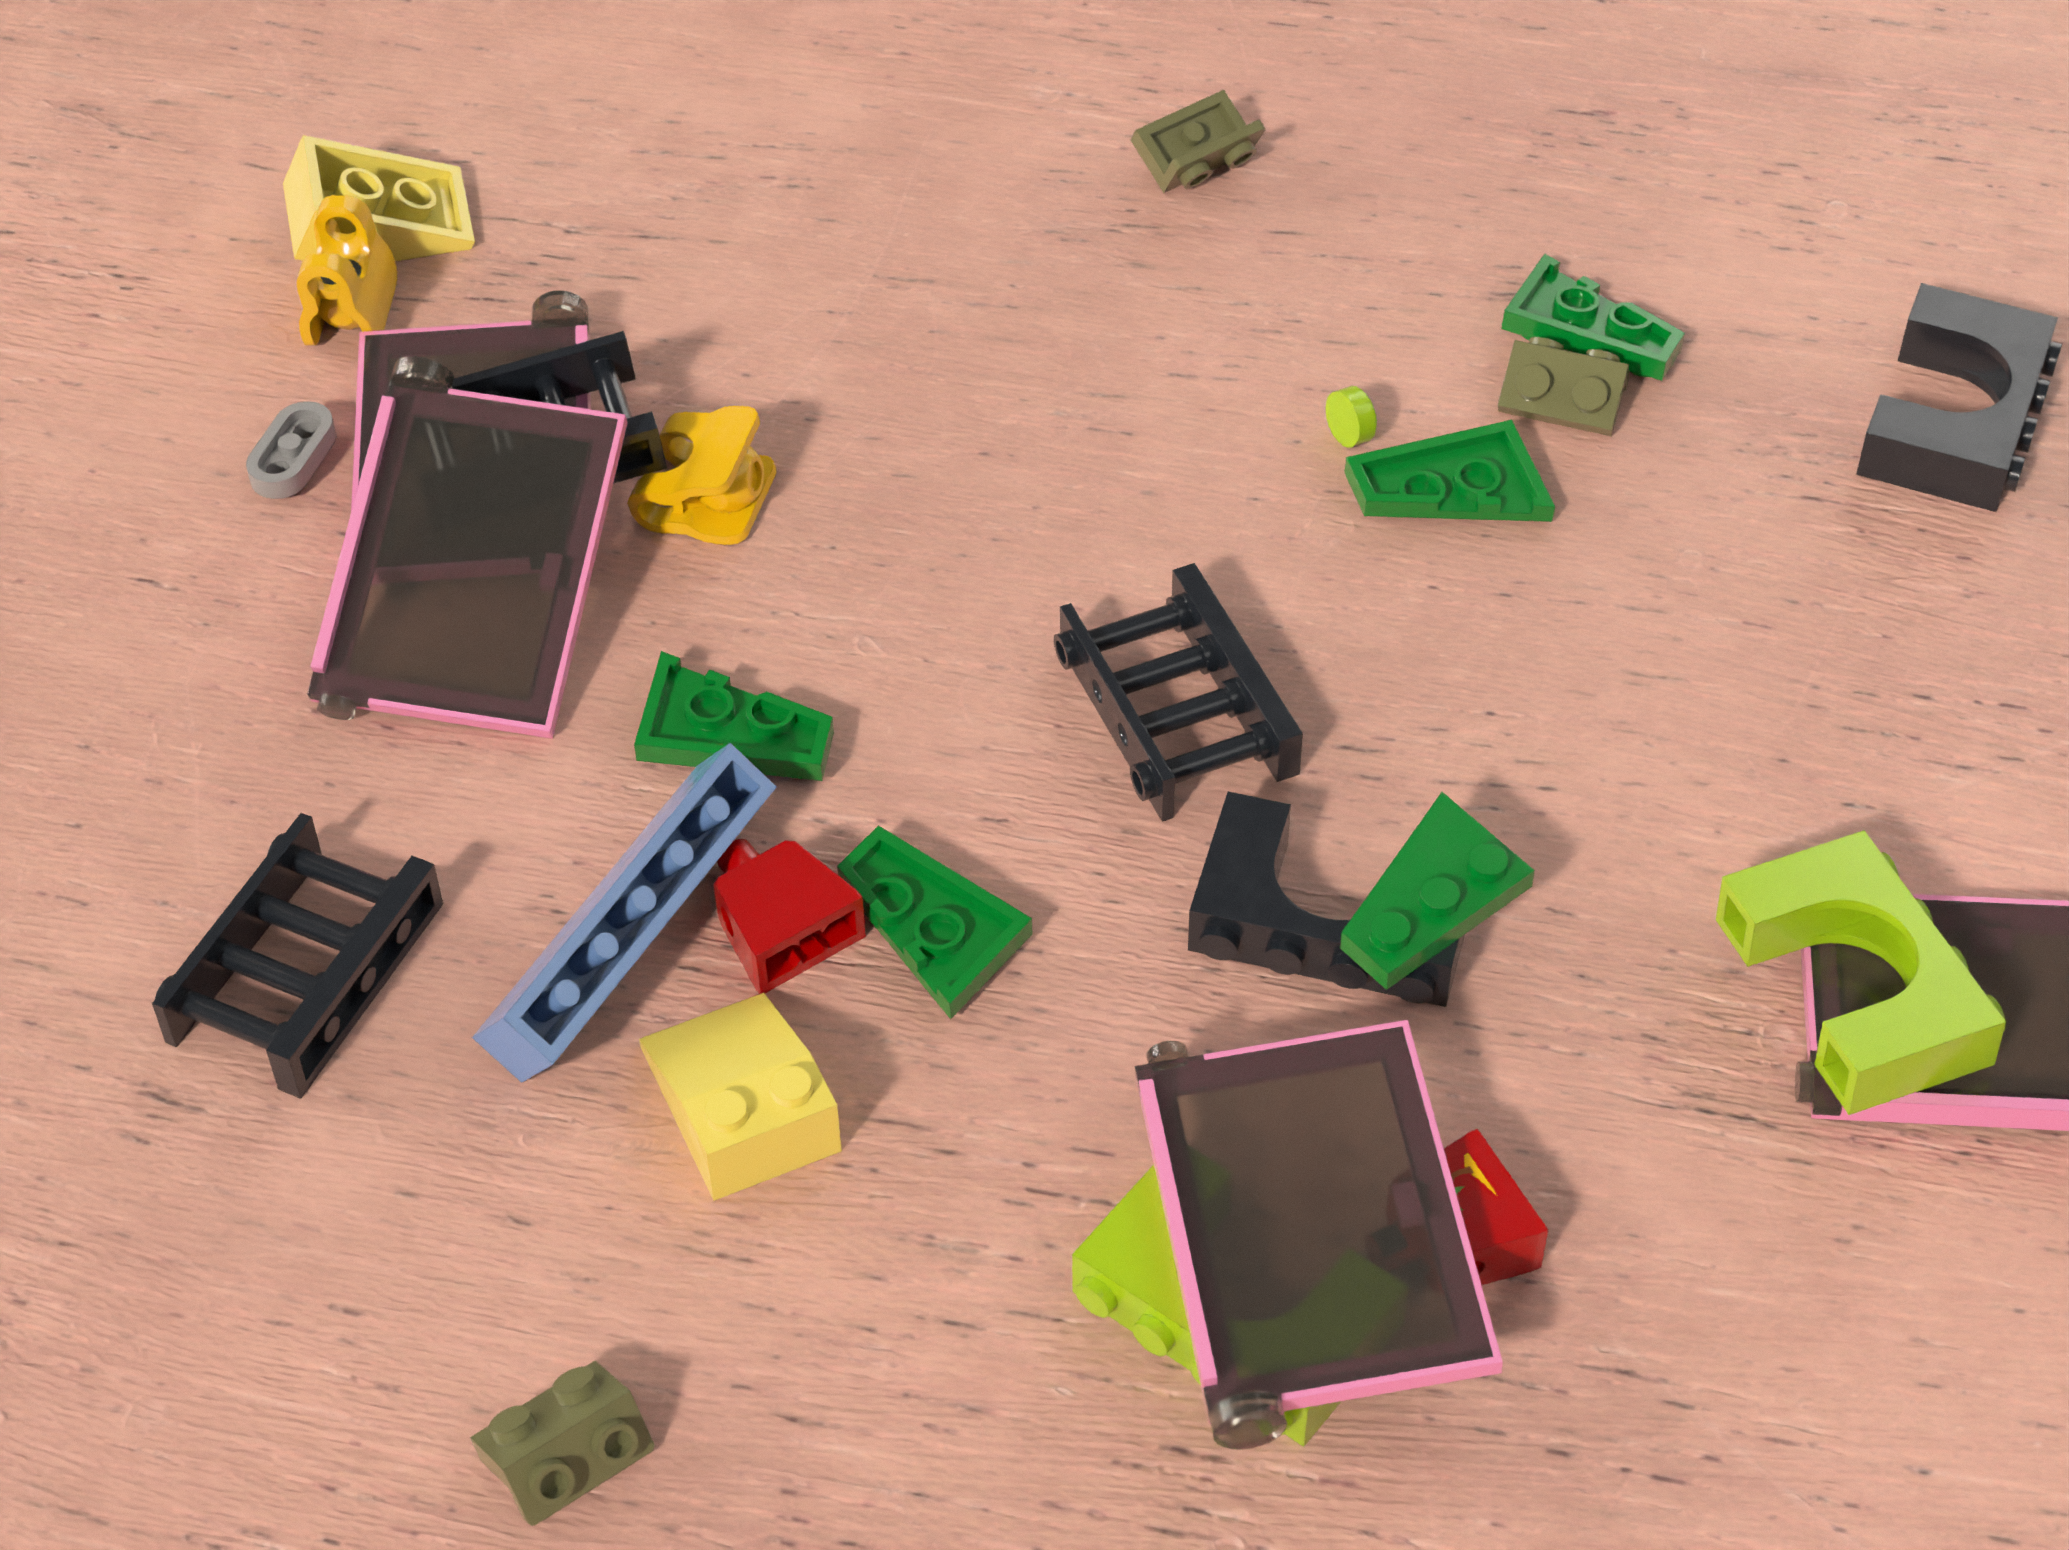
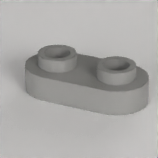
[246,401,336,499]

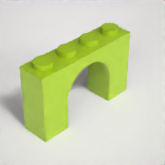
[1715,830,2006,1115]
[1072,1148,1408,1447]

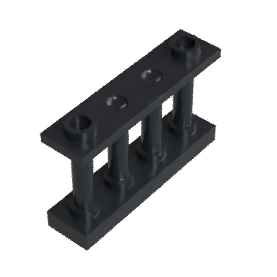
[410,331,667,534]
[1054,563,1303,822]
[152,813,443,1099]

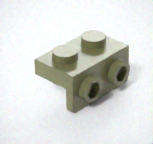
[1130,90,1266,193]
[1497,337,1629,437]
[470,1361,654,1526]

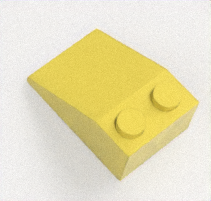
[283,135,475,261]
[639,993,842,1201]

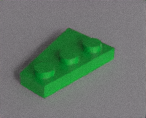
[1501,253,1685,381]
[1344,420,1555,522]
[634,651,834,781]
[1340,792,1535,990]
[837,825,1032,1019]

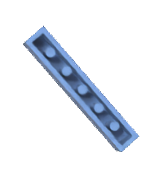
[472,743,777,1083]

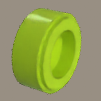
[1325,386,1377,448]

